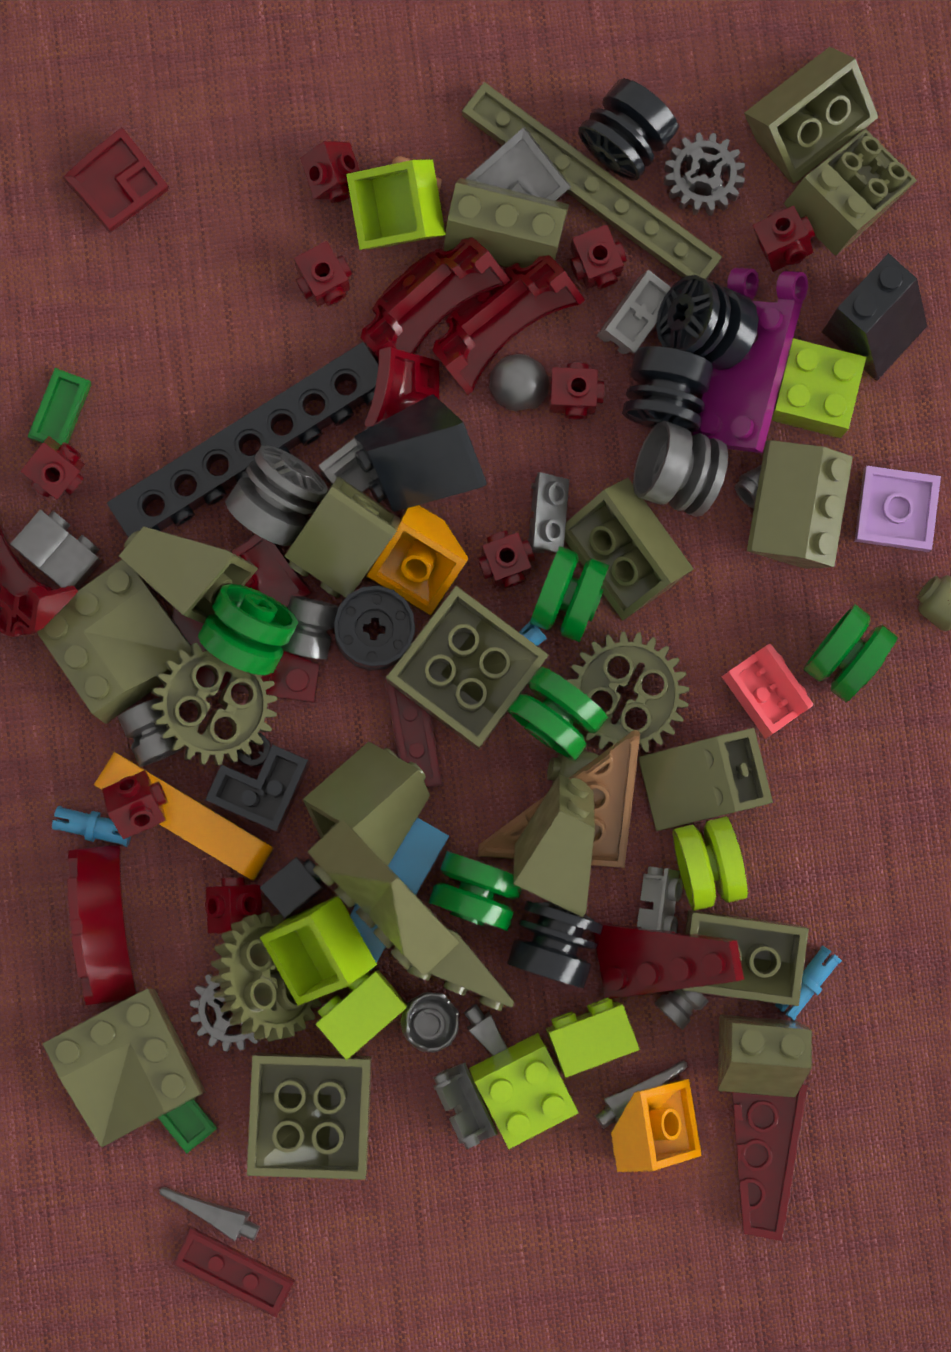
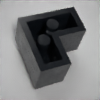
[205,745,311,833]

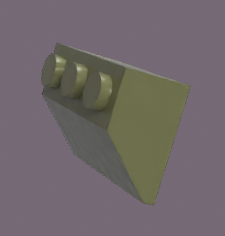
[744,47,879,184]
[443,178,569,268]
[747,440,853,569]
[564,478,694,621]
[682,910,809,1006]

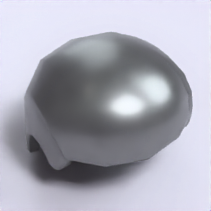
[489,354,549,411]
[401,992,459,1052]

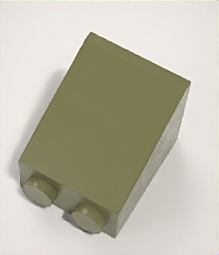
[284,476,401,598]
[119,526,258,624]
[303,742,430,866]
[513,774,595,917]
[718,1014,812,1097]

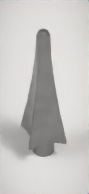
[464,1004,507,1056]
[595,1061,687,1129]
[159,1187,260,1241]

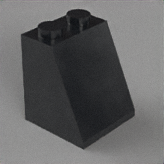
[822,253,927,381]
[354,394,487,512]

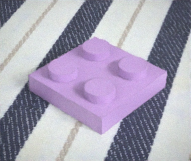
[854,465,941,552]

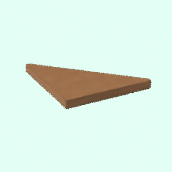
[478,730,640,868]

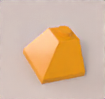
[367,505,468,615]
[611,1079,702,1172]

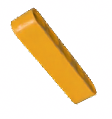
[94,752,274,881]

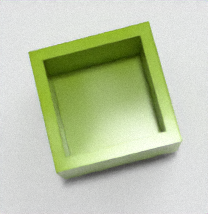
[346,159,446,250]
[771,338,866,438]
[260,896,377,1006]
[316,970,407,1060]
[545,997,640,1078]
[469,1033,579,1149]

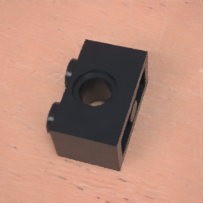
[260,857,326,918]

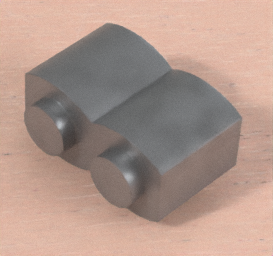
[10,510,101,589]

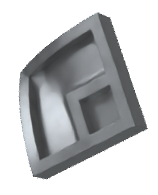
[466,127,571,201]

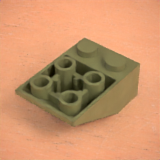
[784,129,917,256]
[638,728,773,831]
[407,928,514,1011]

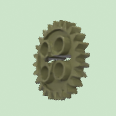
[567,632,689,752]
[150,643,277,766]
[211,912,322,1041]

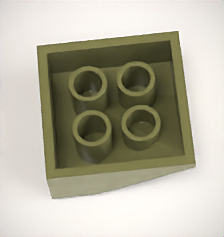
[37,560,192,724]
[386,586,549,750]
[308,819,460,976]
[42,988,206,1148]
[247,1052,372,1180]

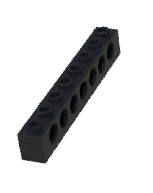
[107,342,378,538]

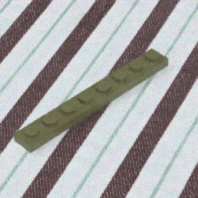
[462,82,722,280]

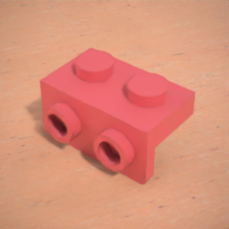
[721,644,813,739]

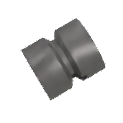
[281,596,338,659]
[118,697,184,767]

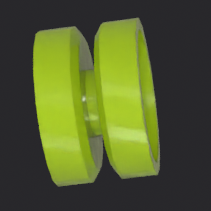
[673,816,748,911]

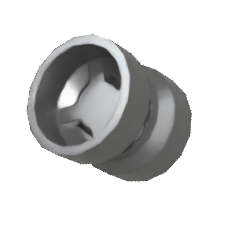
[654,989,709,1030]

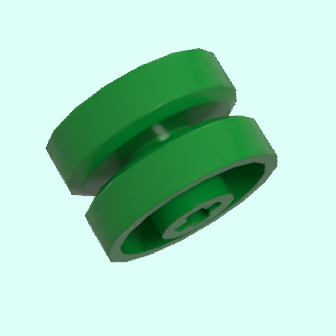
[530,546,609,643]
[198,584,298,675]
[803,604,898,702]
[507,666,608,761]
[428,851,522,931]

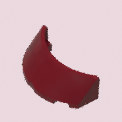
[360,237,510,359]
[432,255,585,395]
[0,527,78,637]
[67,845,137,1005]

